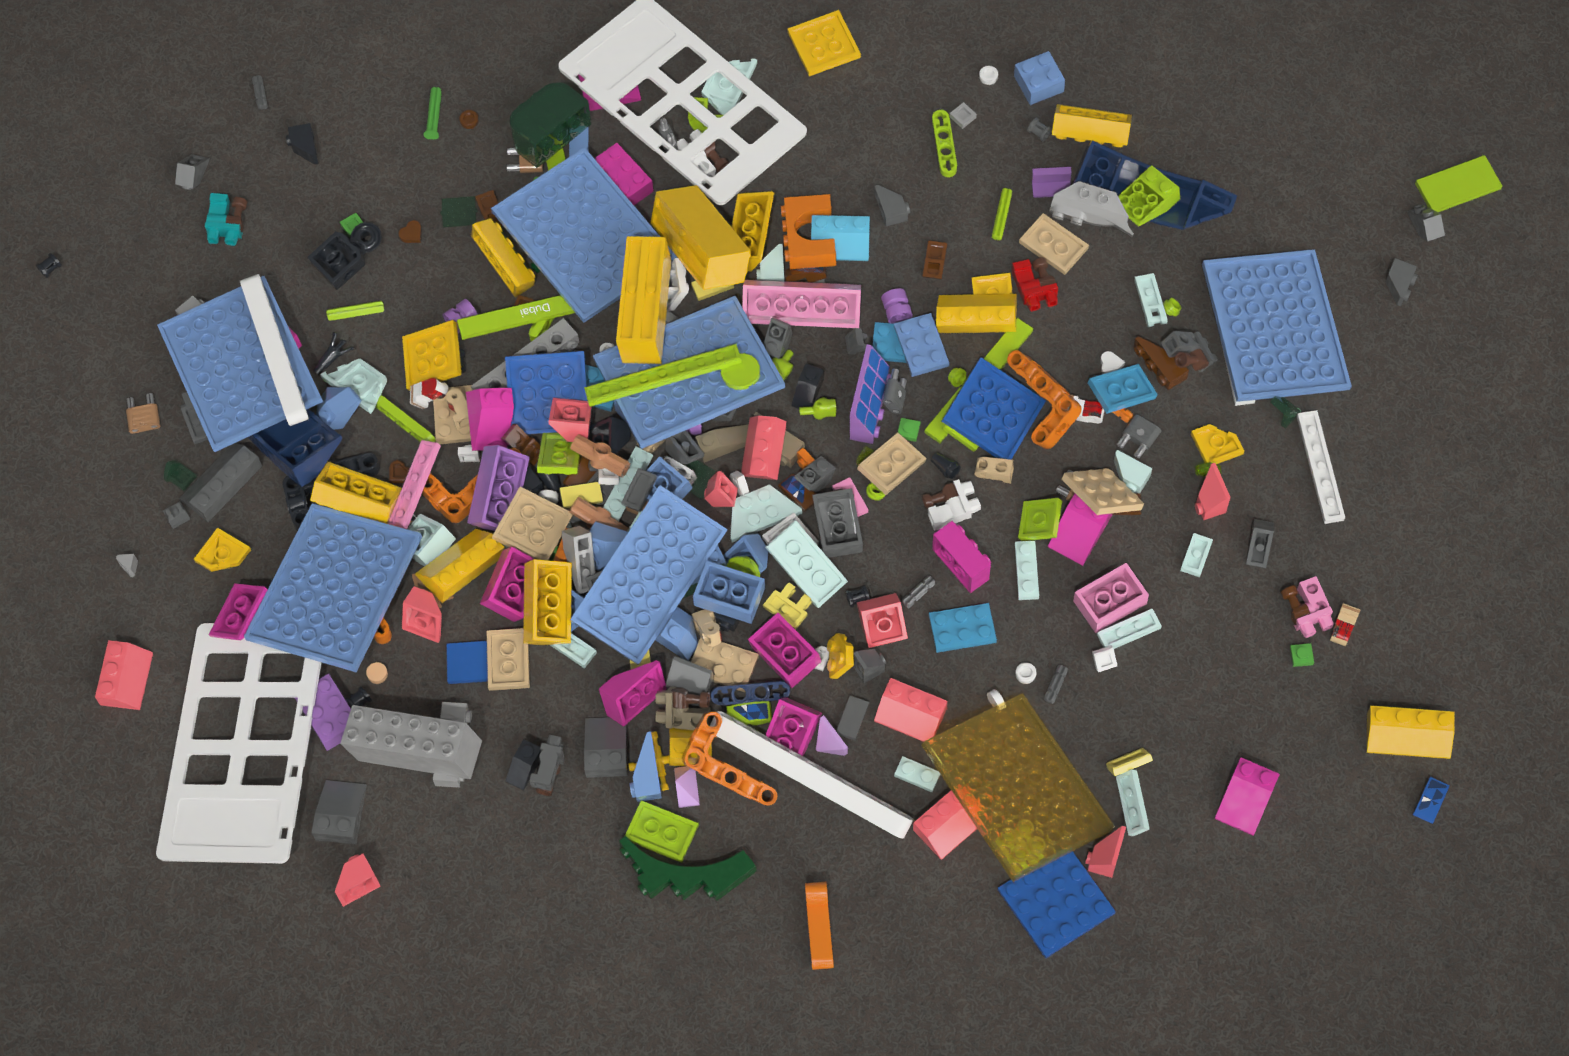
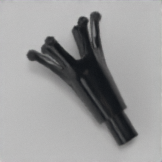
[313,332,354,375]

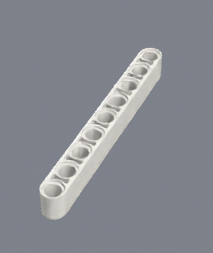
[240,274,309,426]

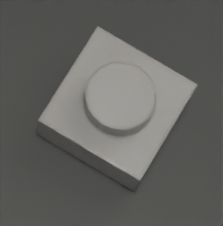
[950,102,977,129]

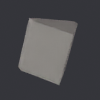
[116,554,138,577]

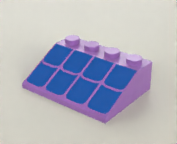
[850,344,891,444]

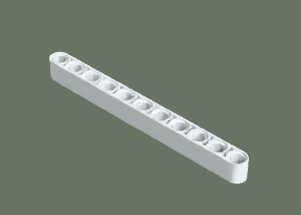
[709,711,913,839]

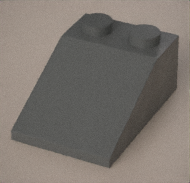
[812,488,863,558]
[584,717,628,778]
[312,780,367,844]

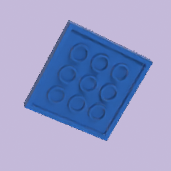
[505,351,590,435]
[941,357,1046,460]
[998,844,1116,959]

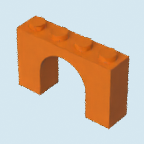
[781,194,836,269]

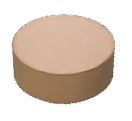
[366,662,388,684]

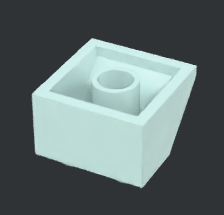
[408,514,456,566]

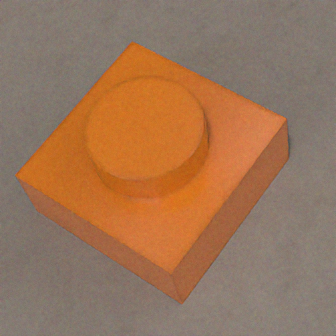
[797,448,815,469]

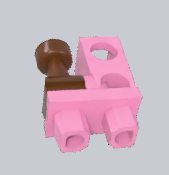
[1281,576,1334,638]

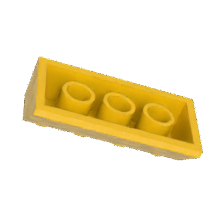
[1052,104,1132,147]
[732,191,774,271]
[471,218,536,298]
[936,294,1017,333]
[310,462,402,524]
[415,529,505,603]
[523,559,572,645]
[1367,706,1454,759]

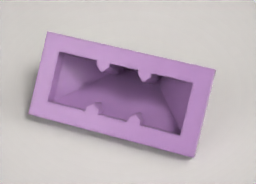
[816,715,848,756]
[674,766,700,808]

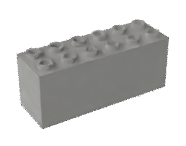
[340,705,482,779]

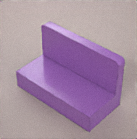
[1032,167,1071,198]

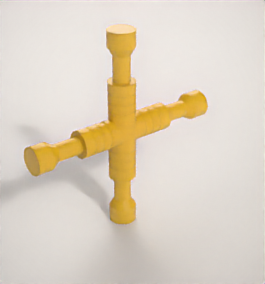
[628,731,669,791]

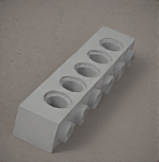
[471,318,579,390]

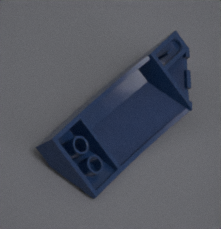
[1073,140,1237,230]
[248,409,343,487]

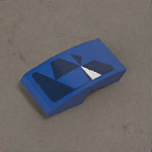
[1413,777,1450,824]

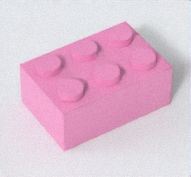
[1073,563,1149,633]

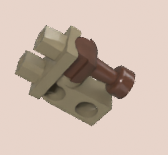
[656,686,711,730]

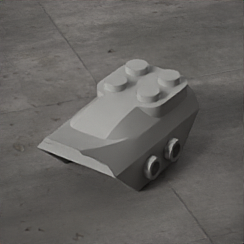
[1049,181,1134,237]

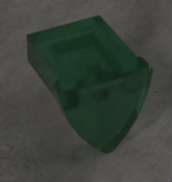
[1270,396,1301,429]
[164,460,197,491]

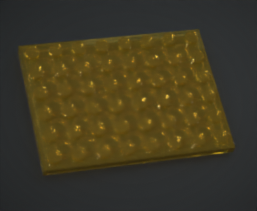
[921,693,1115,882]

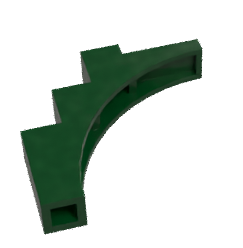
[619,836,757,901]

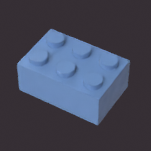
[693,561,765,624]

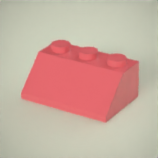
[741,416,787,480]
[95,640,153,710]
[874,678,948,745]
[913,783,987,860]

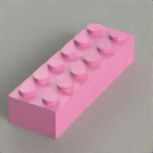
[743,280,861,328]

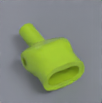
[772,350,793,381]
[799,397,836,420]

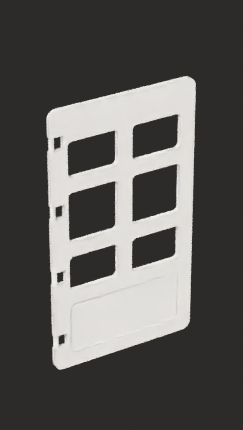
[559,0,807,205]
[156,623,321,863]

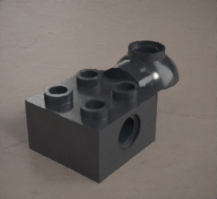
[307,222,382,290]

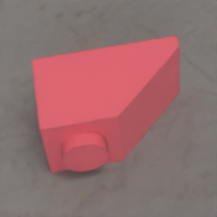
[704,471,738,507]

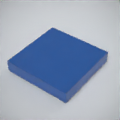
[447,641,488,684]

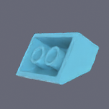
[811,215,870,261]

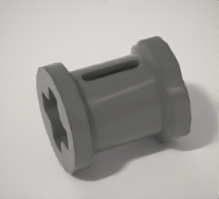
[1027,117,1052,142]

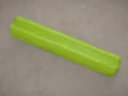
[992,188,1012,240]
[327,301,384,321]

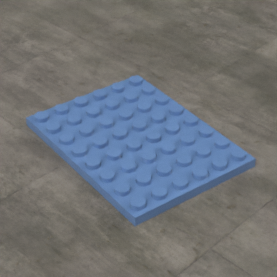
[491,147,677,323]
[1202,249,1352,402]
[157,276,323,452]
[593,296,785,449]
[244,503,422,672]

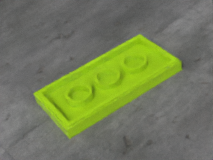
[1415,155,1502,212]

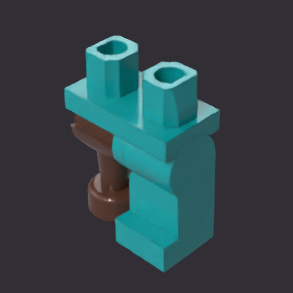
[205,193,248,246]

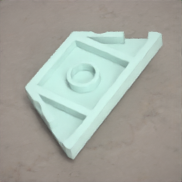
[702,59,757,115]
[320,359,387,414]
[731,485,802,542]

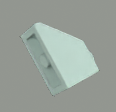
[757,244,784,282]
[1114,450,1152,493]

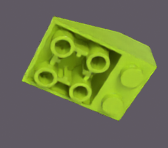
[1118,165,1180,227]

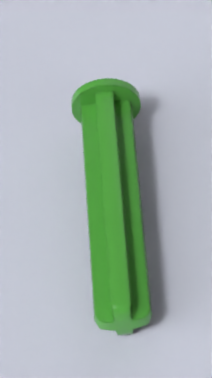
[424,87,441,139]

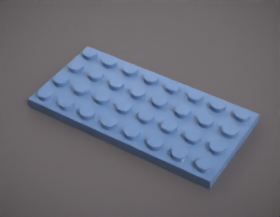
[570,485,727,665]

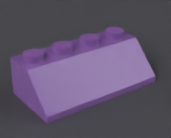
[467,445,530,531]

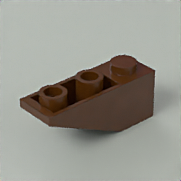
[1134,336,1189,390]

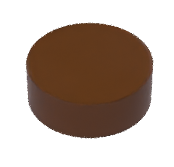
[459,110,479,129]

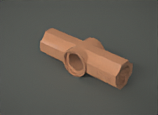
[570,434,631,478]
[569,496,629,531]

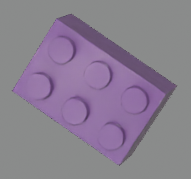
[295,674,351,751]

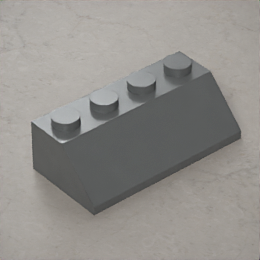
[179,443,262,522]

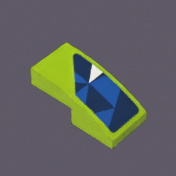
[726,701,772,726]

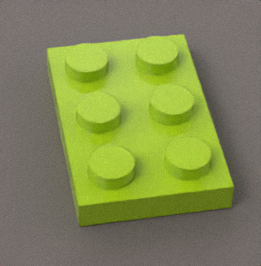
[537,433,580,475]
[624,800,699,863]

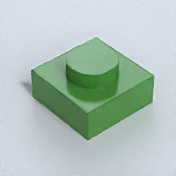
[340,213,363,238]
[898,418,921,442]
[1290,644,1314,667]

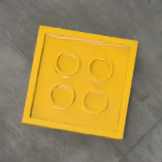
[787,10,861,76]
[402,320,461,391]

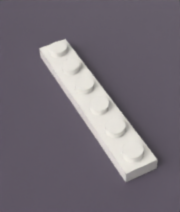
[1297,410,1345,524]

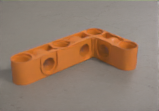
[1007,350,1082,449]
[422,448,521,523]
[682,712,777,805]

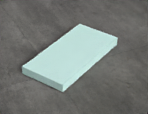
[765,520,848,608]

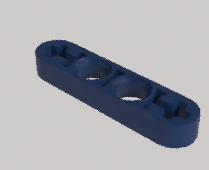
[710,681,790,705]

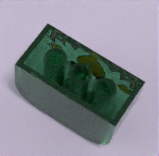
[510,83,591,168]

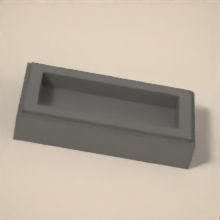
[621,468,657,512]
[836,696,869,741]

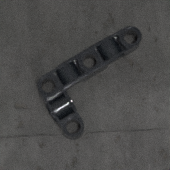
[283,453,380,531]

